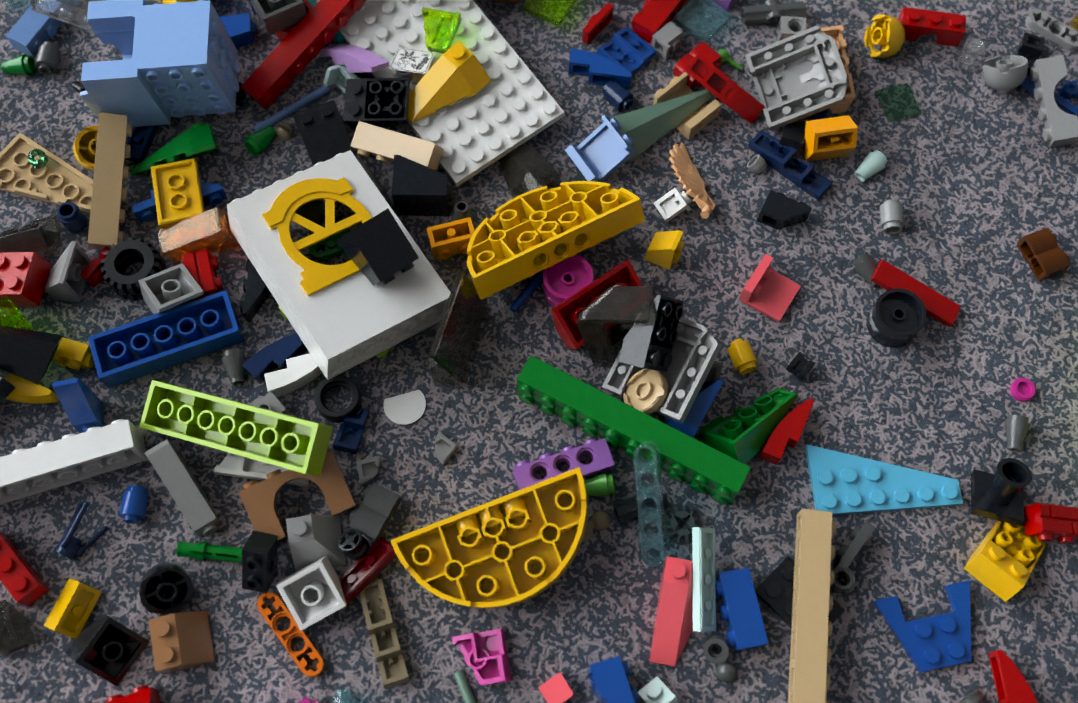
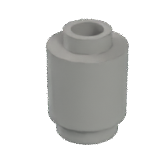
[879,200,904,234]

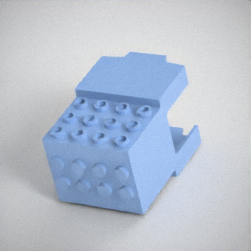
[80,0,240,127]

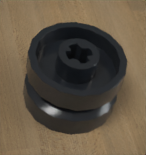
[866,288,926,348]

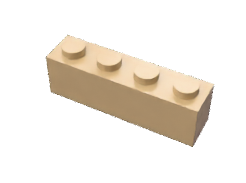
[350,121,444,171]

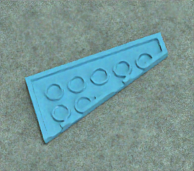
[805,444,963,515]

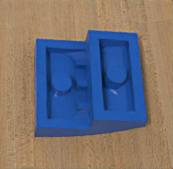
[596,27,657,75]

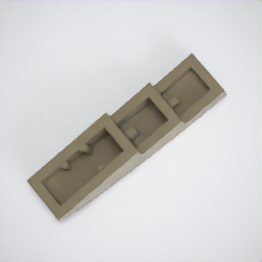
[359,578,410,690]

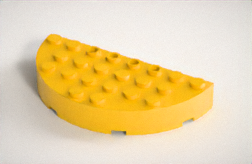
[467,181,645,300]
[390,467,588,609]

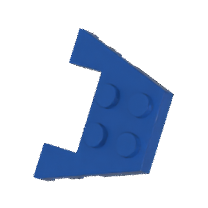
[873,580,972,673]

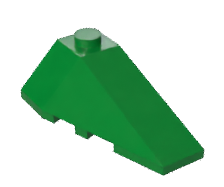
[698,388,798,464]

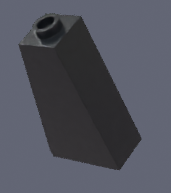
[0,325,63,384]

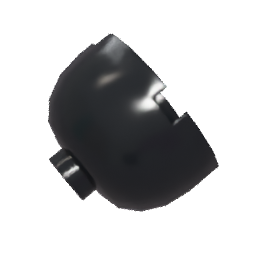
[139,562,194,616]

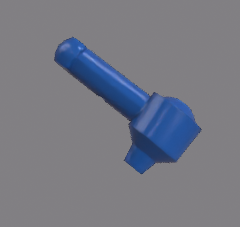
[1059,80,1078,99]

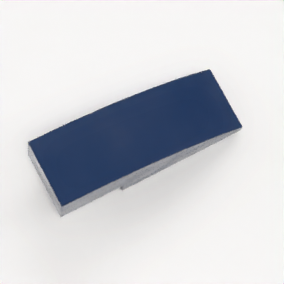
[242,333,308,384]

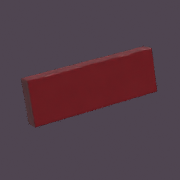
[339,537,397,608]

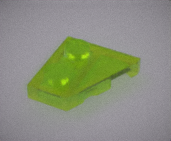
[422,8,462,54]

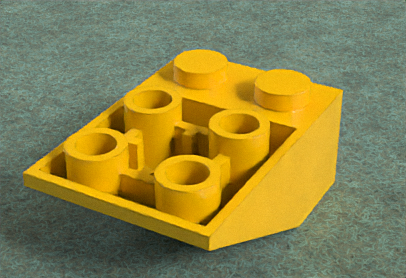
[964,521,1046,602]

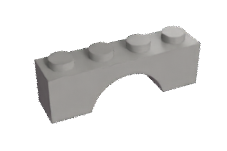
[1030,55,1078,147]

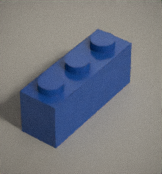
[715,567,769,652]

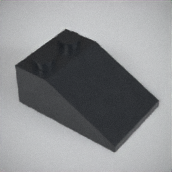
[293,100,356,166]

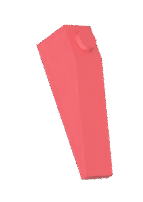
[649,556,693,667]

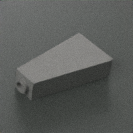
[145,439,222,537]

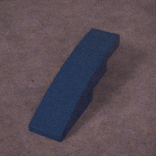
[748,130,833,201]

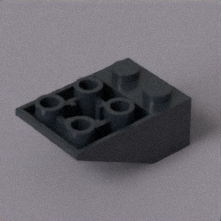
[343,78,410,129]
[618,295,684,372]

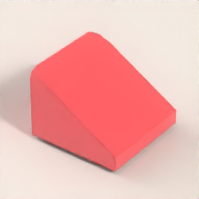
[538,672,574,703]

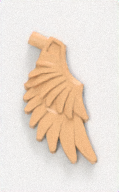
[669,143,715,219]

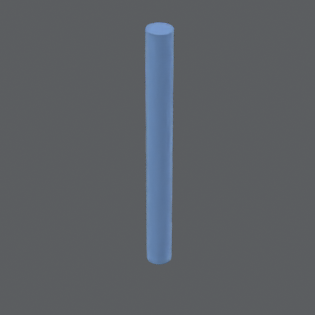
[253,85,331,132]

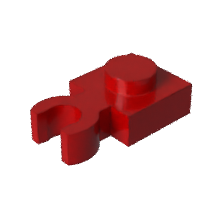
[80,247,111,288]

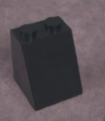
[392,155,454,216]
[337,209,419,286]

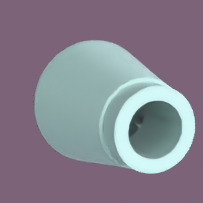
[854,150,888,182]

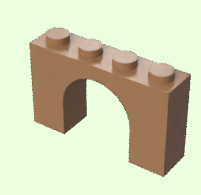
[238,451,356,540]

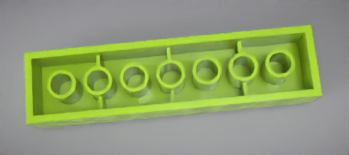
[139,380,333,476]

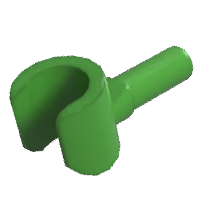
[718,49,743,71]

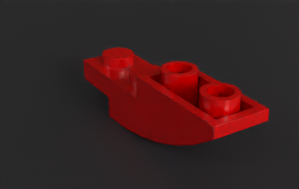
[684,52,765,124]

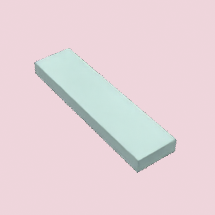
[692,527,716,632]

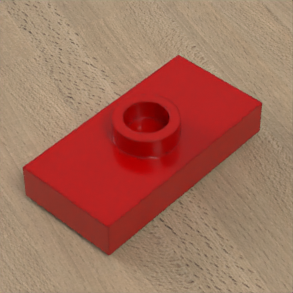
[582,2,614,45]

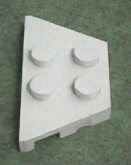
[214,452,310,487]

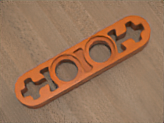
[257,592,325,678]

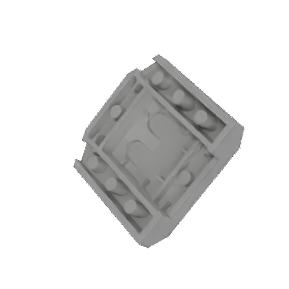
[745,26,848,131]
[602,314,721,423]

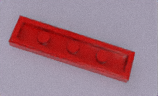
[871,260,961,327]

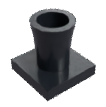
[971,458,1032,526]

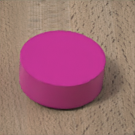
[1010,378,1036,402]

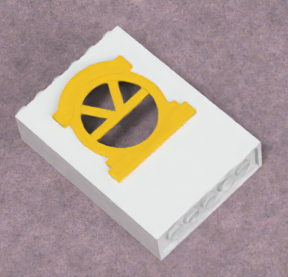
[227,150,453,380]

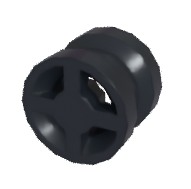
[786,352,815,381]
[338,529,370,561]

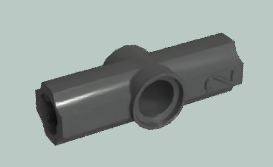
[741,0,806,27]

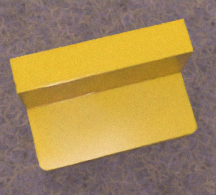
[44,578,102,639]

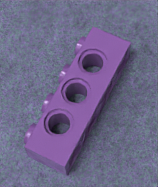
[513,438,615,490]

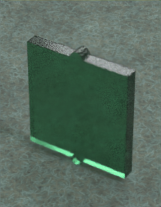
[875,83,922,123]

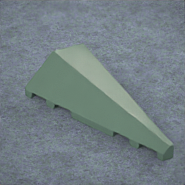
[614,89,713,163]

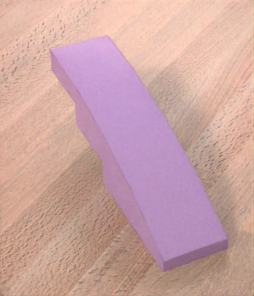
[319,43,389,73]

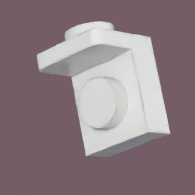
[654,188,692,222]

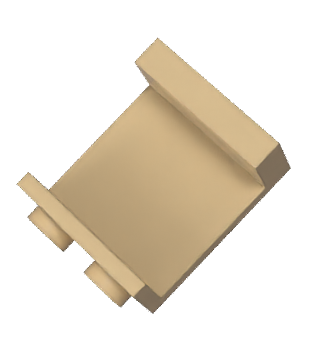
[653,72,722,140]

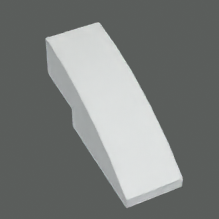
[264,353,322,397]

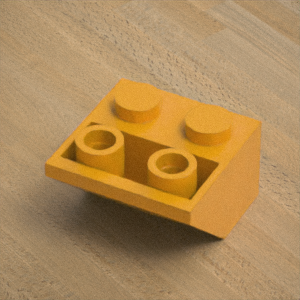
[803,115,858,161]

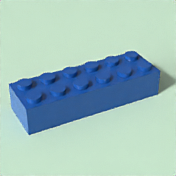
[88,290,245,388]

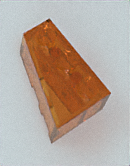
[158,207,242,262]

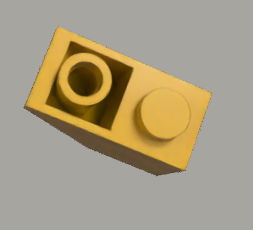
[645,230,685,270]

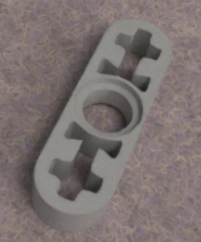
[1026,9,1078,52]

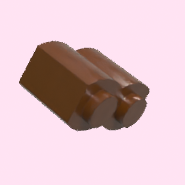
[1017,228,1070,281]

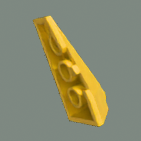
[408,41,491,123]

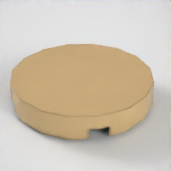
[623,369,668,415]

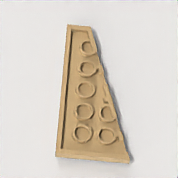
[0,133,93,213]

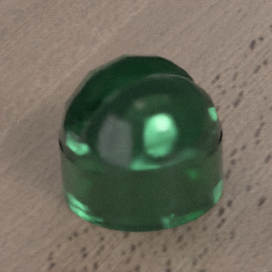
[27,148,48,168]

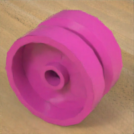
[543,255,594,308]

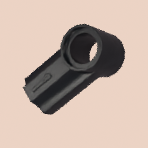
[613,486,666,525]

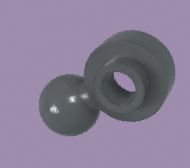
[703,635,737,683]

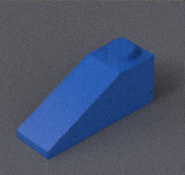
[663,377,724,438]
[52,378,105,433]

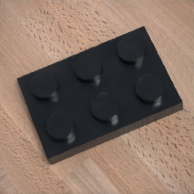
[755,556,845,628]

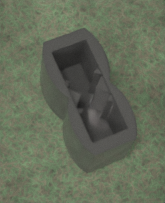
[349,482,402,542]

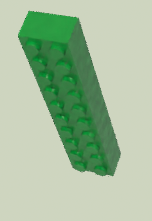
[517,356,751,505]

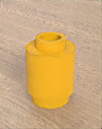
[727,338,757,375]

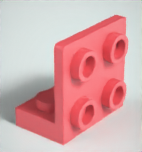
[739,254,801,322]

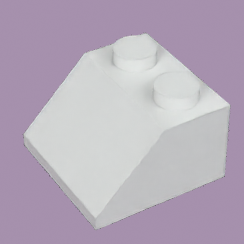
[276,555,347,630]

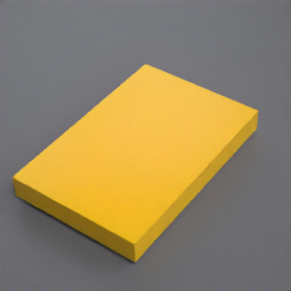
[151,158,206,228]

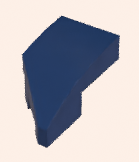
[333,407,370,455]

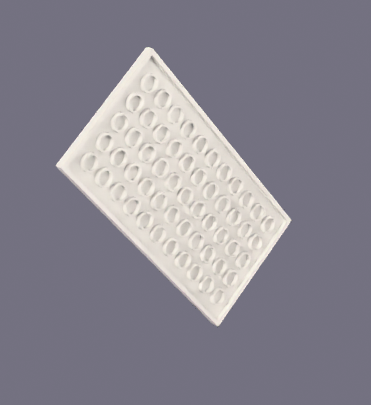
[317,0,565,187]

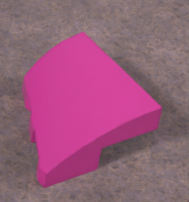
[451,628,511,685]

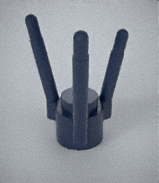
[54,501,108,560]

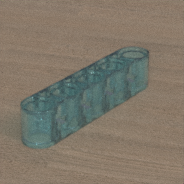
[634,440,667,567]

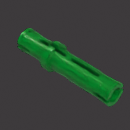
[176,541,243,563]

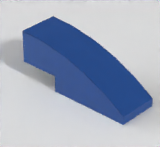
[568,48,632,89]

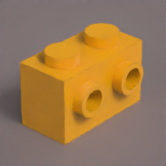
[426,217,475,260]

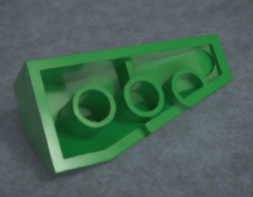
[129,121,219,176]

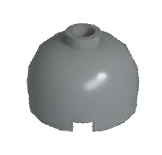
[982,55,1028,93]

